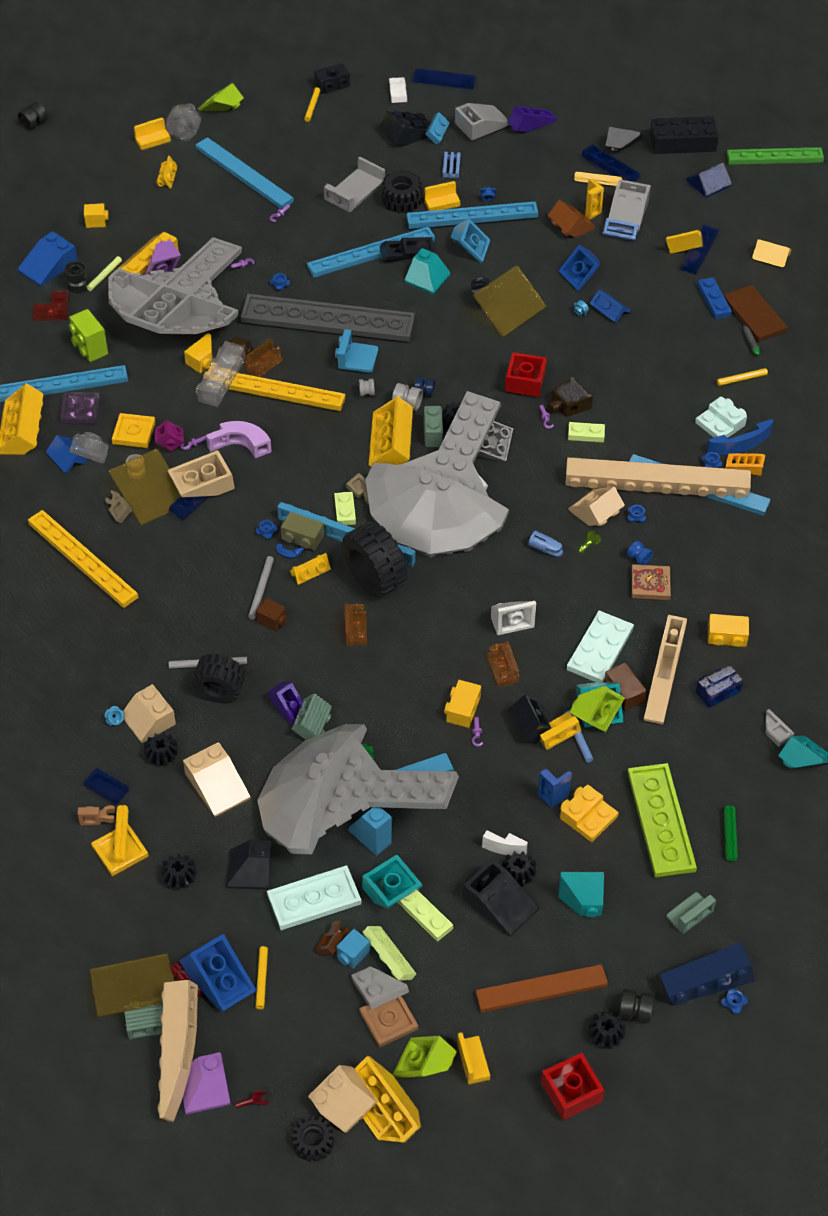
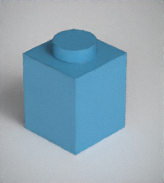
[337,929,370,969]

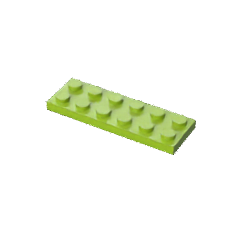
[627,763,697,877]

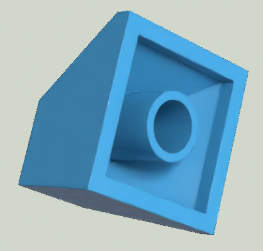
[451,218,490,263]

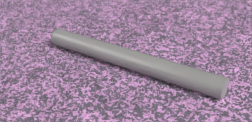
[248,556,274,619]
[169,657,247,669]

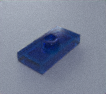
[169,496,207,521]
[84,768,129,805]

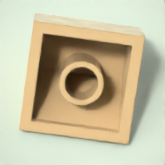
[568,486,624,527]
[123,684,176,744]
[309,1065,378,1133]

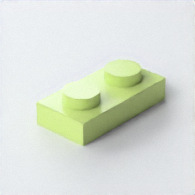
[568,422,605,442]
[334,492,356,525]

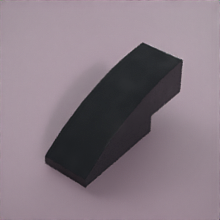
[379,237,435,262]

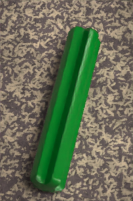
[724,805,738,862]

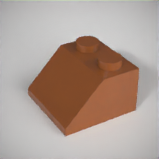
[548,199,596,238]

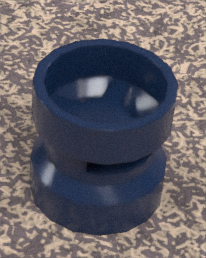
[414,376,435,397]

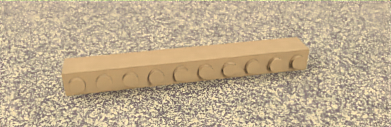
[565,458,751,499]

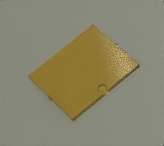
[473,265,546,337]
[109,448,190,526]
[90,954,174,1017]

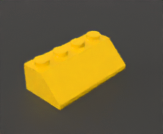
[110,232,178,275]
[0,383,43,455]
[369,396,413,467]

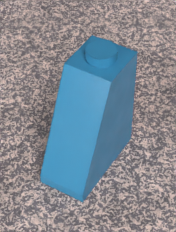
[348,807,392,856]

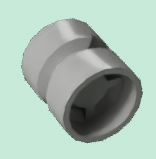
[392,383,423,411]

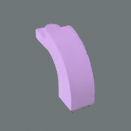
[206,421,271,458]

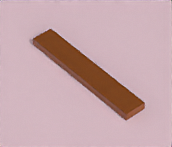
[475,964,608,1013]

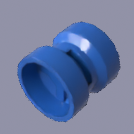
[627,541,653,565]

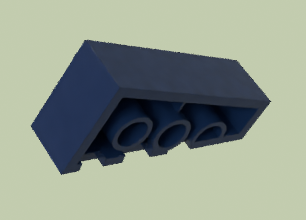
[660,942,755,1005]

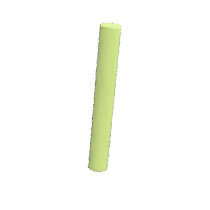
[86,256,122,291]

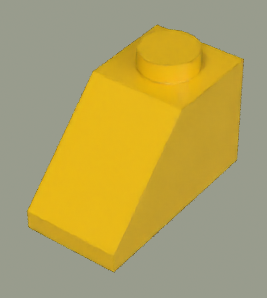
[184,333,213,374]

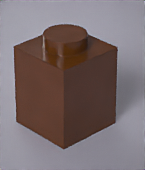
[256,598,287,632]

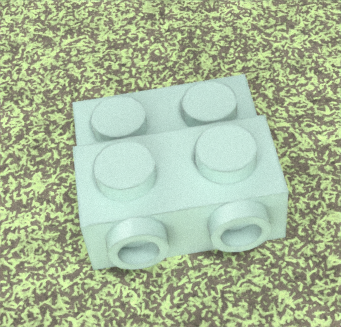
[695,396,747,438]

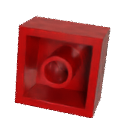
[505,352,547,397]
[541,1053,605,1121]

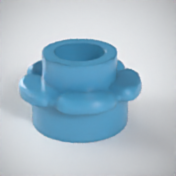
[573,300,589,316]
[105,706,124,725]

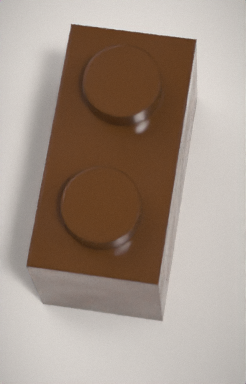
[603,663,646,711]

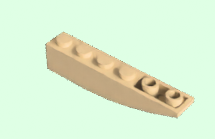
[644,615,687,725]
[158,980,198,1122]

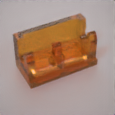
[245,339,283,377]
[345,603,367,646]
[487,641,519,687]

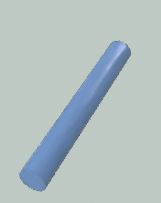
[564,710,593,763]

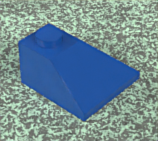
[558,245,600,291]

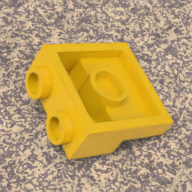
[560,784,619,842]

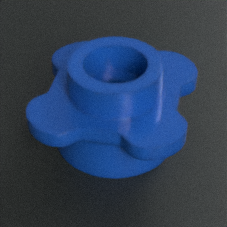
[480,187,496,202]
[270,273,290,290]
[701,452,722,468]
[627,505,646,522]
[256,520,278,539]
[721,989,748,1014]

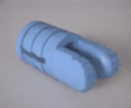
[529,530,563,557]

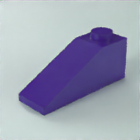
[508,106,558,132]

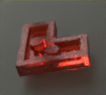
[33,291,69,321]

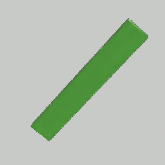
[727,148,824,165]

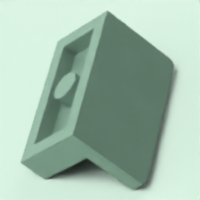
[666,892,716,934]

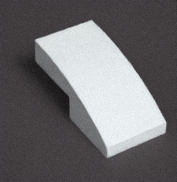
[389,77,407,103]
[482,831,528,855]

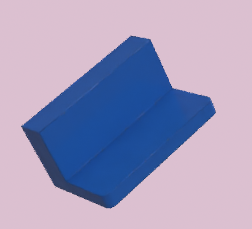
[590,289,631,322]
[46,435,88,473]
[538,769,572,808]

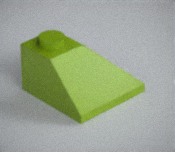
[198,83,243,111]
[570,686,625,732]
[392,1036,457,1078]

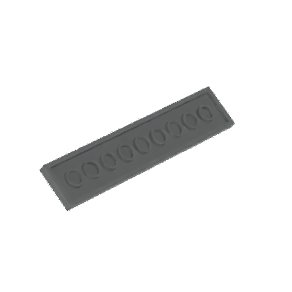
[241,294,415,342]

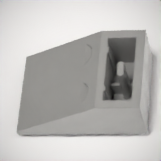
[455,103,510,140]
[608,179,651,232]
[477,421,513,462]

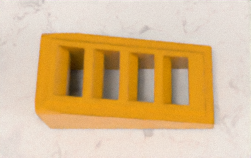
[725,453,765,476]

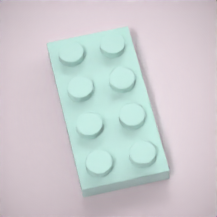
[567,611,634,682]
[267,865,361,930]

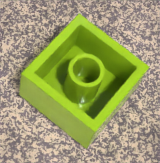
[69,309,108,362]

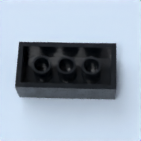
[649,116,719,154]

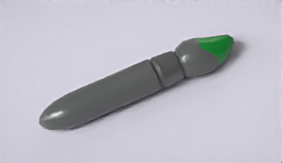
[743,326,760,355]

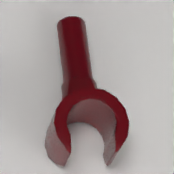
[235,1090,269,1108]

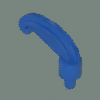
[276,544,304,558]

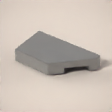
[765,709,794,747]

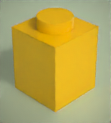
[84,204,109,228]

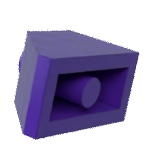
[267,682,303,726]

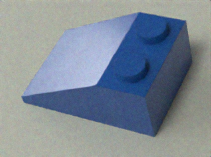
[18,231,78,287]
[179,934,257,1012]

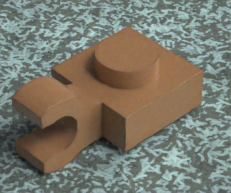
[78,805,115,826]

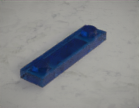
[413,68,476,90]
[582,144,641,182]
[681,225,719,275]

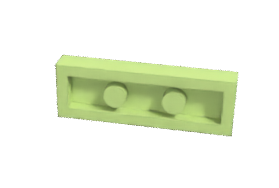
[397,890,453,942]
[363,926,416,981]

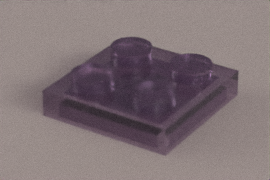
[60,393,100,423]

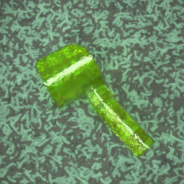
[578,531,601,553]

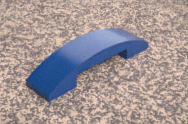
[706,419,774,455]

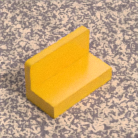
[134,118,171,150]
[585,179,604,220]
[424,181,460,211]
[666,230,703,254]
[752,239,791,267]
[540,712,581,750]
[457,1032,490,1085]

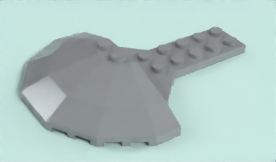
[109,237,242,334]
[365,391,509,557]
[257,724,459,854]

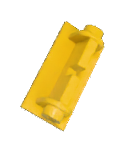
[156,156,177,189]
[290,553,331,585]

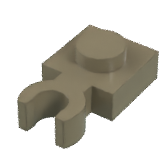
[346,473,369,504]
[105,490,132,523]

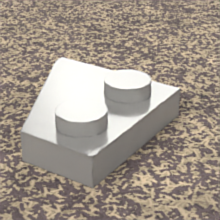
[351,966,409,1010]

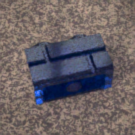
[696,666,744,708]

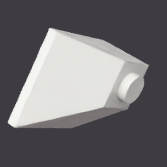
[491,601,536,635]

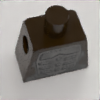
[548,376,593,417]

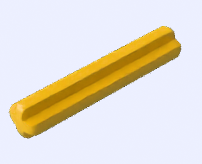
[574,172,622,186]
[113,805,128,862]

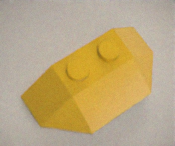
[355,1056,421,1142]

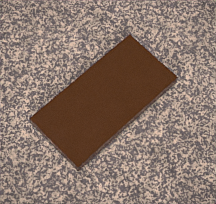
[723,285,788,342]

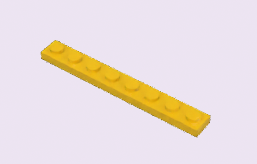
[205,368,345,411]
[28,510,138,608]

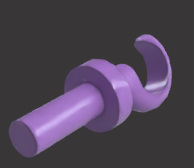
[270,204,290,222]
[230,258,254,269]
[539,405,554,429]
[180,435,207,450]
[472,717,483,747]

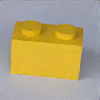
[708,614,749,647]
[444,680,481,728]

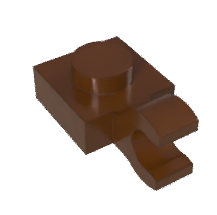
[314,920,349,955]

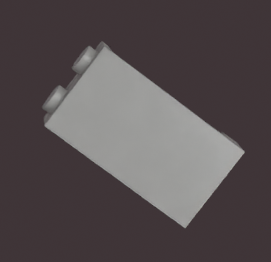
[324,157,385,213]

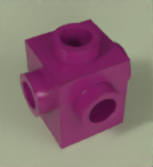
[155,420,184,452]

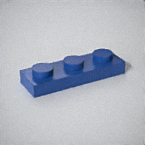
[697,277,732,319]

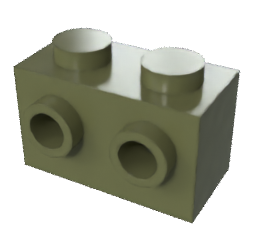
[281,511,325,551]

